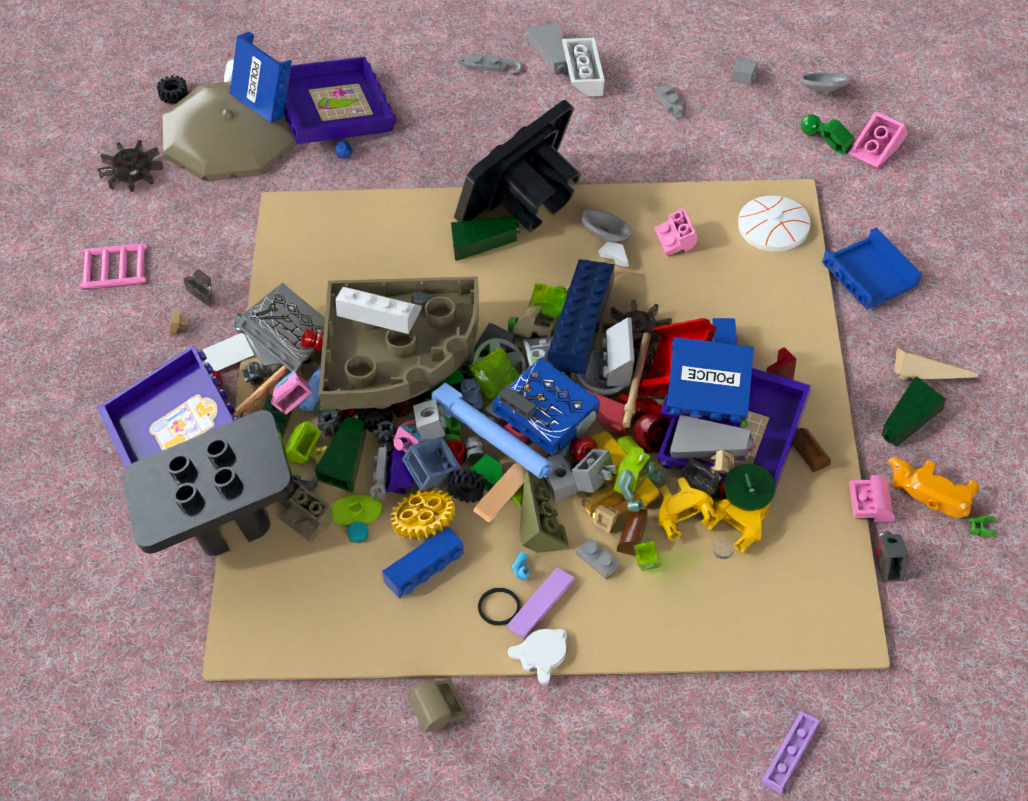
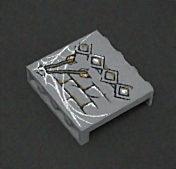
[237,283,325,372]

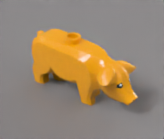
[888,457,979,518]

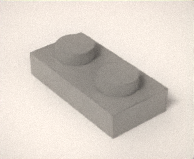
[576,538,620,579]

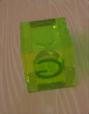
[634,541,663,571]

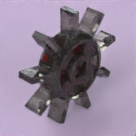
[98,140,164,192]
[602,300,672,359]

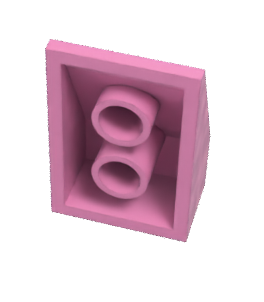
[848,111,908,169]

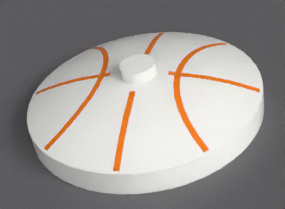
[738,196,810,252]

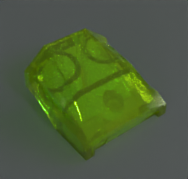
[529,283,569,318]
[469,347,520,400]

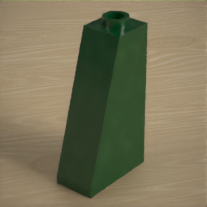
[451,216,520,261]
[882,376,946,447]
[315,416,366,492]

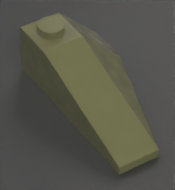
[520,471,569,553]

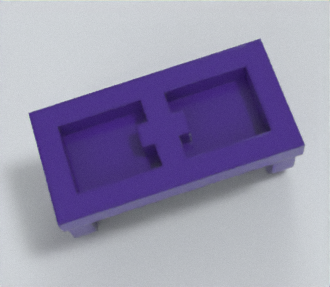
[385,449,413,494]

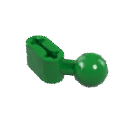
[800,114,854,154]

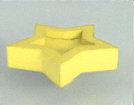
[309,446,328,464]

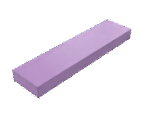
[507,567,574,639]
[761,711,821,794]

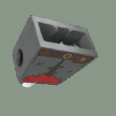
[877,531,908,582]

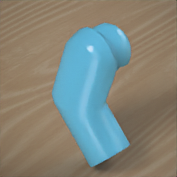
[512,552,530,580]

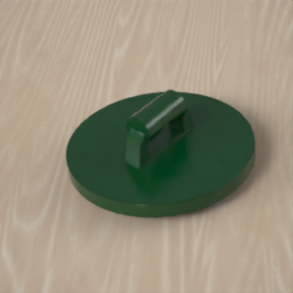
[724,464,775,511]

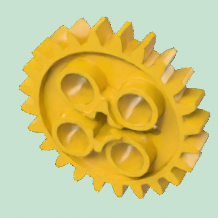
[390,489,456,540]

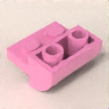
[654,208,697,257]
[849,475,895,522]

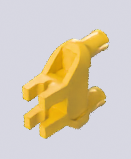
[657,477,718,541]
[702,499,770,553]

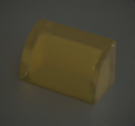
[582,481,626,518]

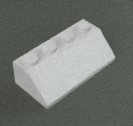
[562,38,605,97]
[336,287,422,334]

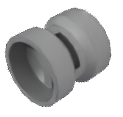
[464,437,485,464]

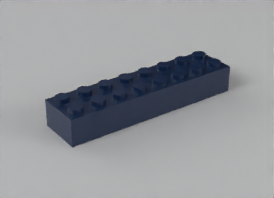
[548,259,615,375]

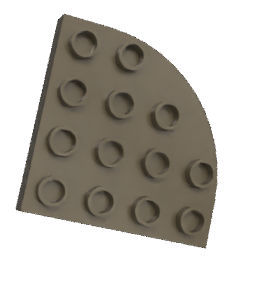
[319,276,479,410]

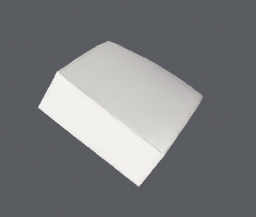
[598,241,629,267]

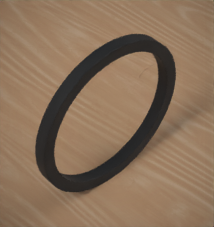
[478,588,520,626]

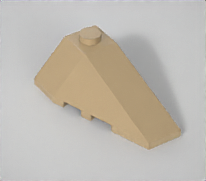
[895,348,979,381]

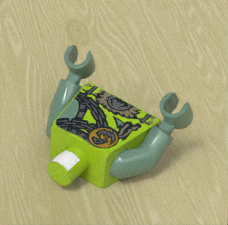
[614,447,665,512]

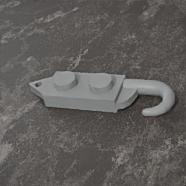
[459,55,523,74]

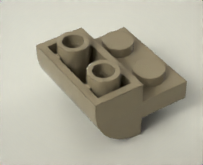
[512,306,559,338]
[280,485,333,543]
[408,678,468,733]

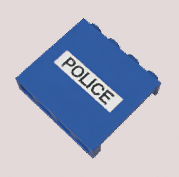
[229,32,292,123]
[665,337,754,423]

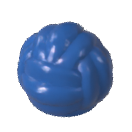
[335,141,353,159]

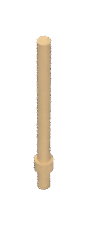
[622,333,651,428]

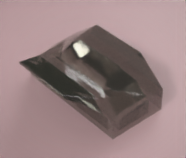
[183,269,216,308]
[681,458,722,495]

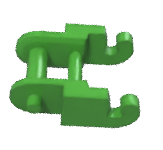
[968,515,997,537]

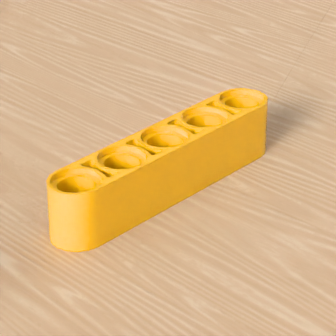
[591,430,660,508]

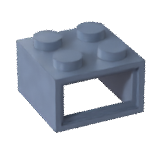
[402,437,461,491]

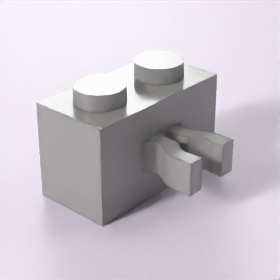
[572,449,618,493]

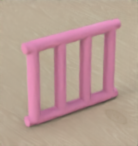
[80,243,148,289]

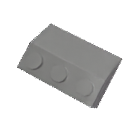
[602,318,634,386]

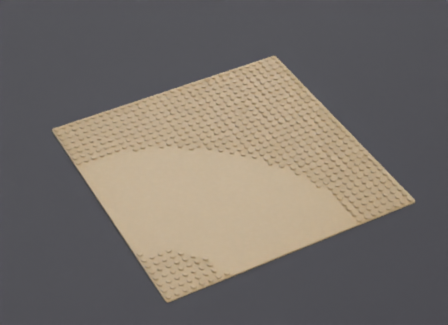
[202,179,890,681]

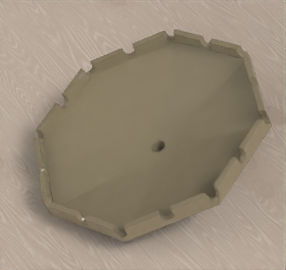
[163,81,297,181]

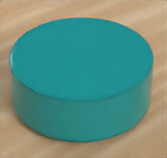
[347,522,368,543]

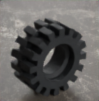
[157,75,188,104]
[357,406,393,432]
[447,468,486,503]

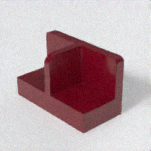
[766,347,797,380]

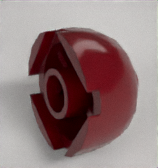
[633,413,671,453]

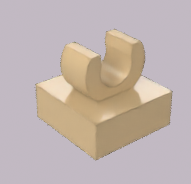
[169,308,189,334]
[710,450,734,475]
[593,505,618,533]

